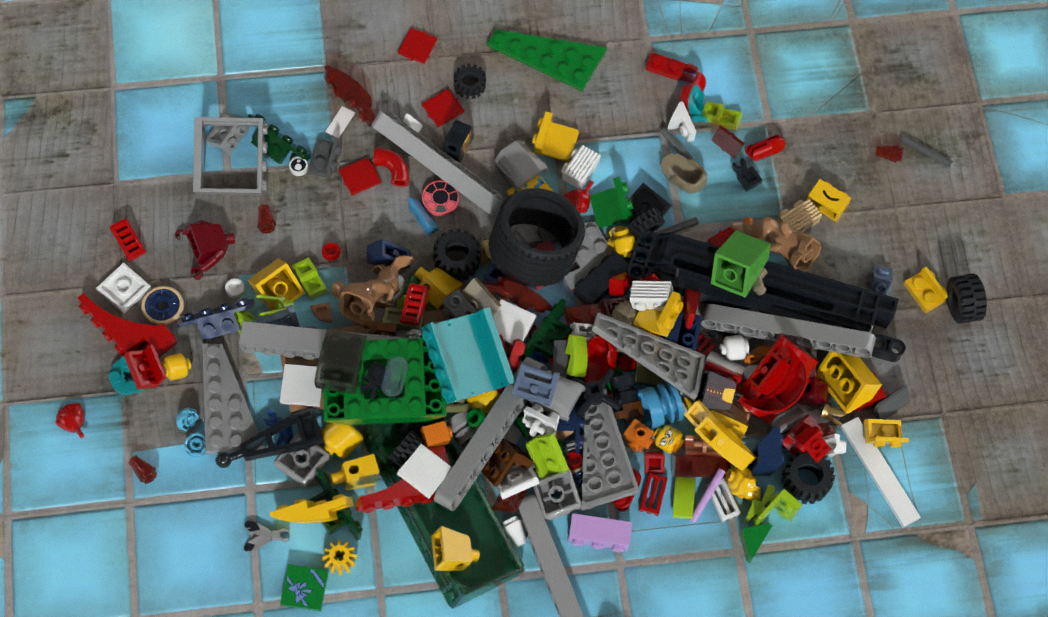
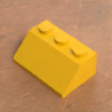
[816,351,882,413]

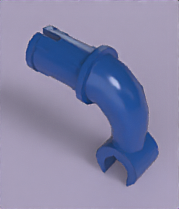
[263,410,293,446]

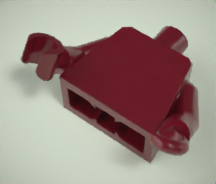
[175,220,235,280]

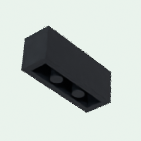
[574,252,629,310]

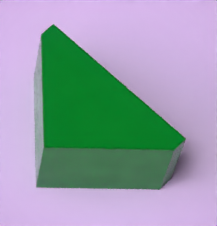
[739,523,773,563]

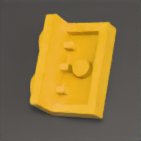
[864,419,909,448]

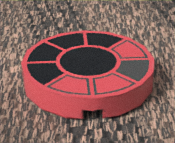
[422,180,459,217]

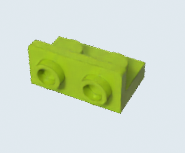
[526,433,569,479]

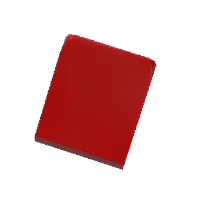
[609,272,629,297]
[644,451,665,474]

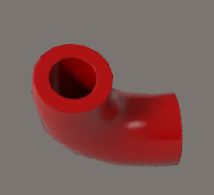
[373,147,410,187]

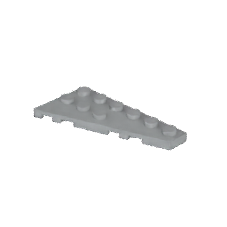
[592,313,705,400]
[202,344,265,454]
[581,392,640,511]

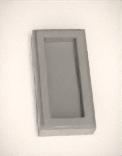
[767,403,810,434]

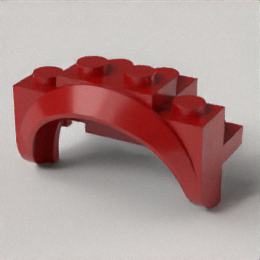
[738,334,818,424]

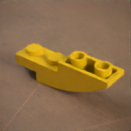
[684,400,756,471]
[269,494,354,524]

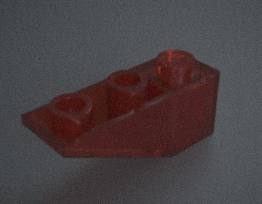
[671,455,731,477]

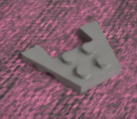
[537,222,613,293]

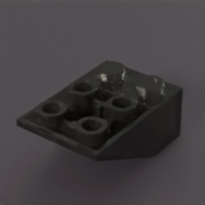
[314,329,367,394]

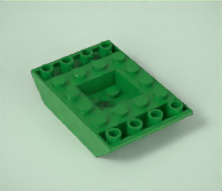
[322,338,446,425]

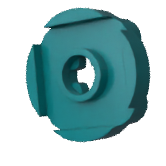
[108,356,144,396]

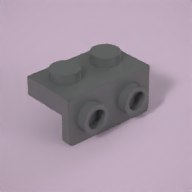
[442,290,477,320]

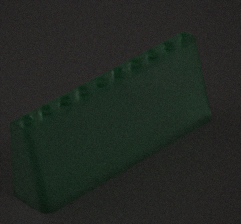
[363,417,525,609]

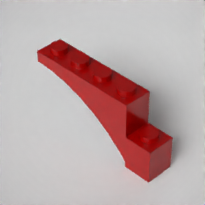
[77,293,177,358]
[355,446,450,513]

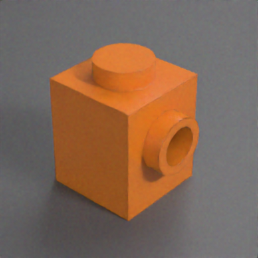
[622,419,654,453]

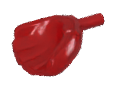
[563,180,594,213]
[55,403,85,438]

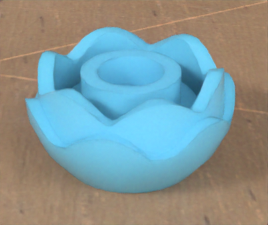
[176,408,199,431]
[184,433,205,457]

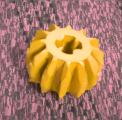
[322,540,357,576]

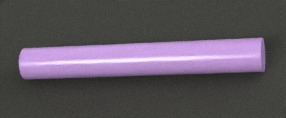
[688,468,726,523]

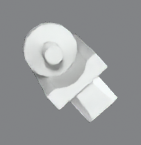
[522,403,560,437]
[822,434,846,458]

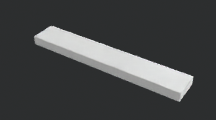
[840,417,921,528]

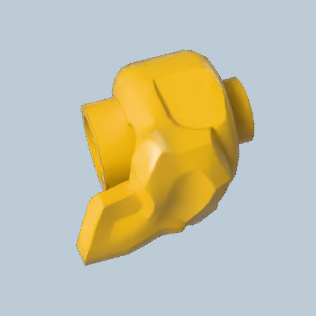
[607,226,636,258]
[725,466,761,502]

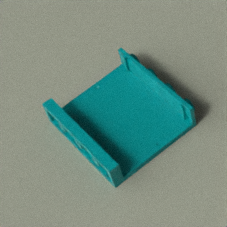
[421,307,515,404]

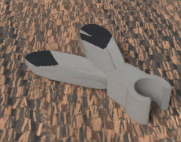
[244,521,289,552]

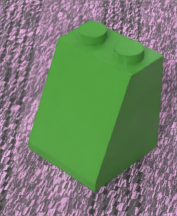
[711,230,771,297]

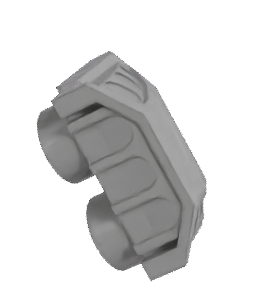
[495,140,548,190]
[530,370,586,421]

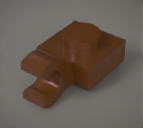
[362,322,397,337]
[613,400,645,424]

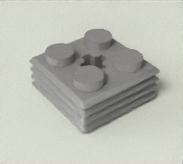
[274,432,330,488]
[533,469,582,521]

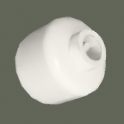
[720,335,749,361]

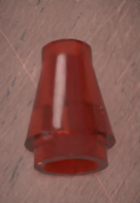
[876,145,903,163]
[257,205,276,234]
[128,455,157,484]

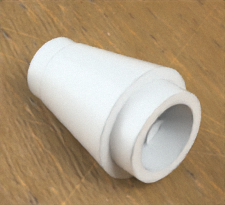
[503,516,527,547]

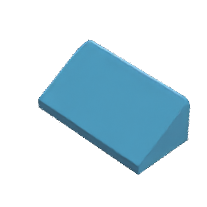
[408,197,439,236]

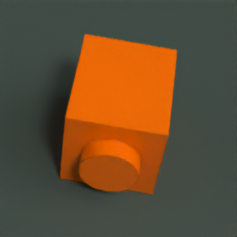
[420,421,452,448]

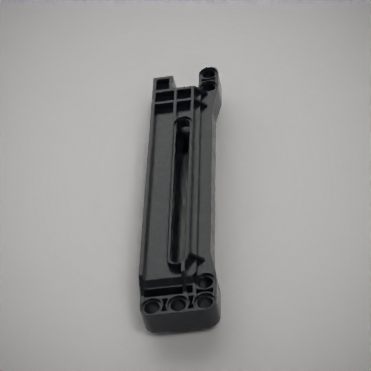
[627,230,906,362]

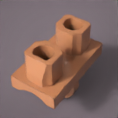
[685,435,721,457]

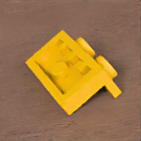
[903,267,948,313]

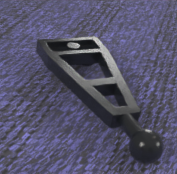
[216,407,324,468]

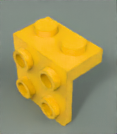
[532,111,579,162]
[633,291,683,337]

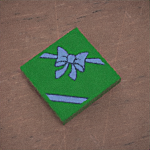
[280,564,329,612]

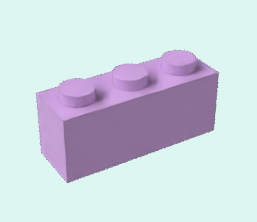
[568,513,632,553]

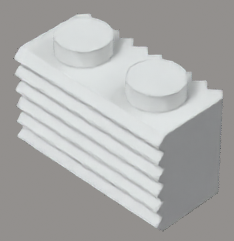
[561,145,601,189]
[630,281,673,311]

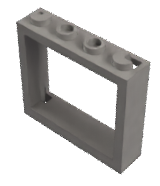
[193,117,268,195]

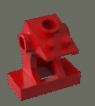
[782,414,831,463]

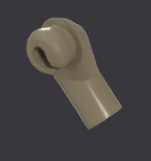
[752,268,768,295]

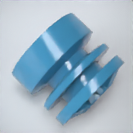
[638,381,684,429]

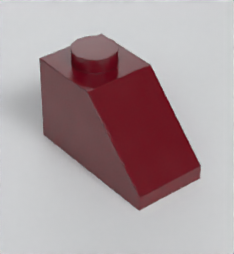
[795,377,828,406]

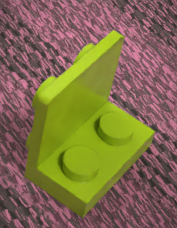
[753,489,802,526]

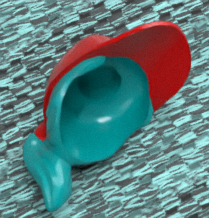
[679,72,708,123]

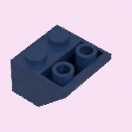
[659,311,702,351]
[747,426,784,476]

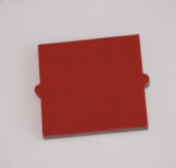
[711,125,745,159]

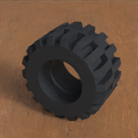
[433,229,481,281]
[946,273,987,324]
[781,451,835,504]

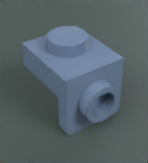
[870,265,893,295]

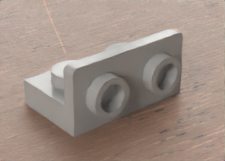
[205,112,249,155]

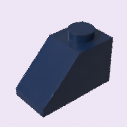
[367,239,410,268]

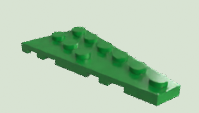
[487,29,607,92]

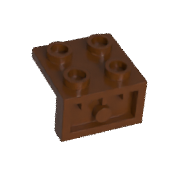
[481,438,534,487]

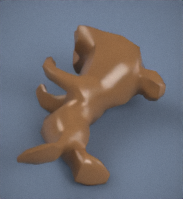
[731,217,822,272]
[331,256,414,326]

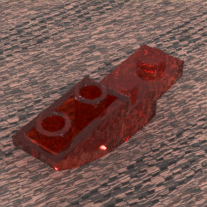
[324,65,375,127]
[480,276,552,313]
[563,296,630,326]

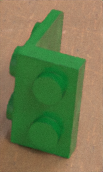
[590,177,634,228]

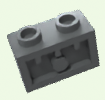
[309,138,342,178]

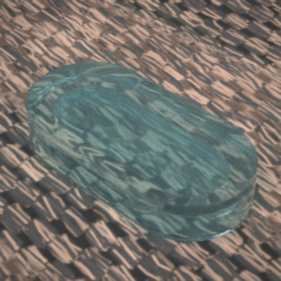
[382,356,408,397]

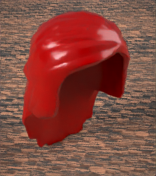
[583,334,618,384]

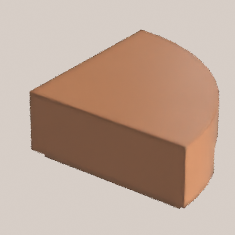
[311,303,333,323]

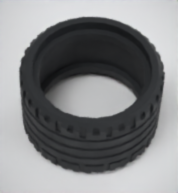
[488,188,585,287]

